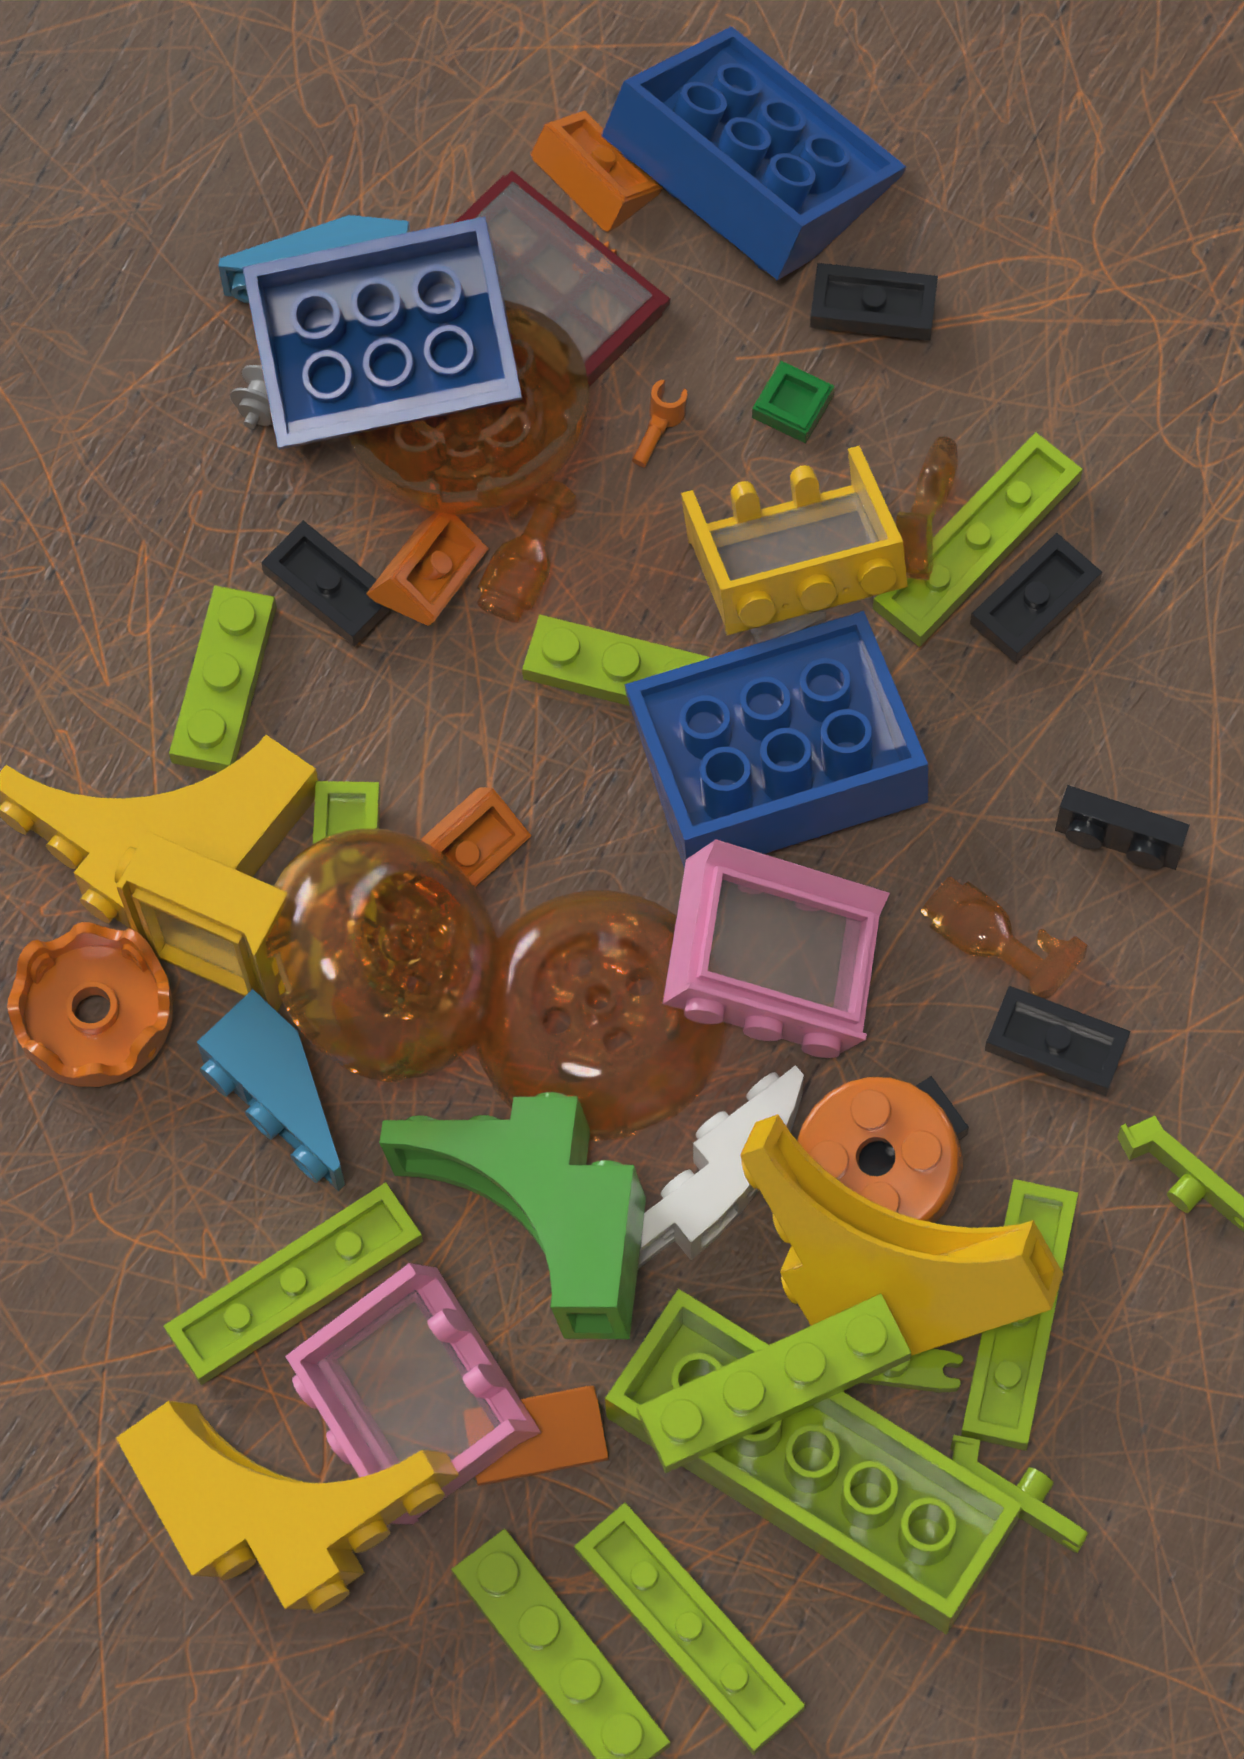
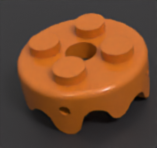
[7,922,173,1087]
[797,1077,963,1223]

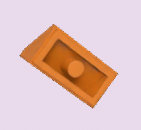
[531,111,662,232]
[366,505,489,626]
[389,787,532,919]
[464,1385,609,1486]

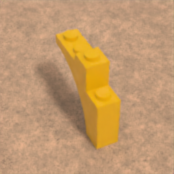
[0,735,319,929]
[740,1114,1063,1356]
[116,1401,460,1614]

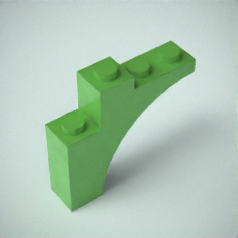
[379,1092,646,1339]

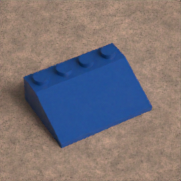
[601,26,906,280]
[242,216,522,450]
[625,611,928,868]

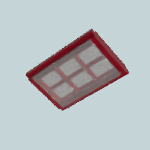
[454,170,671,401]

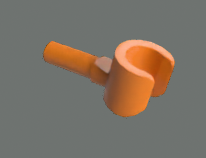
[632,379,688,467]

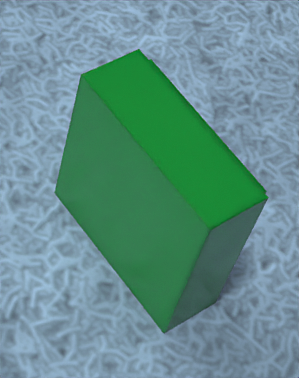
[752,360,835,444]

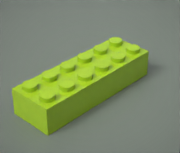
[605,1288,1023,1635]

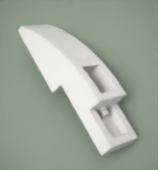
[638,1065,804,1269]

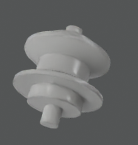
[230,365,273,429]

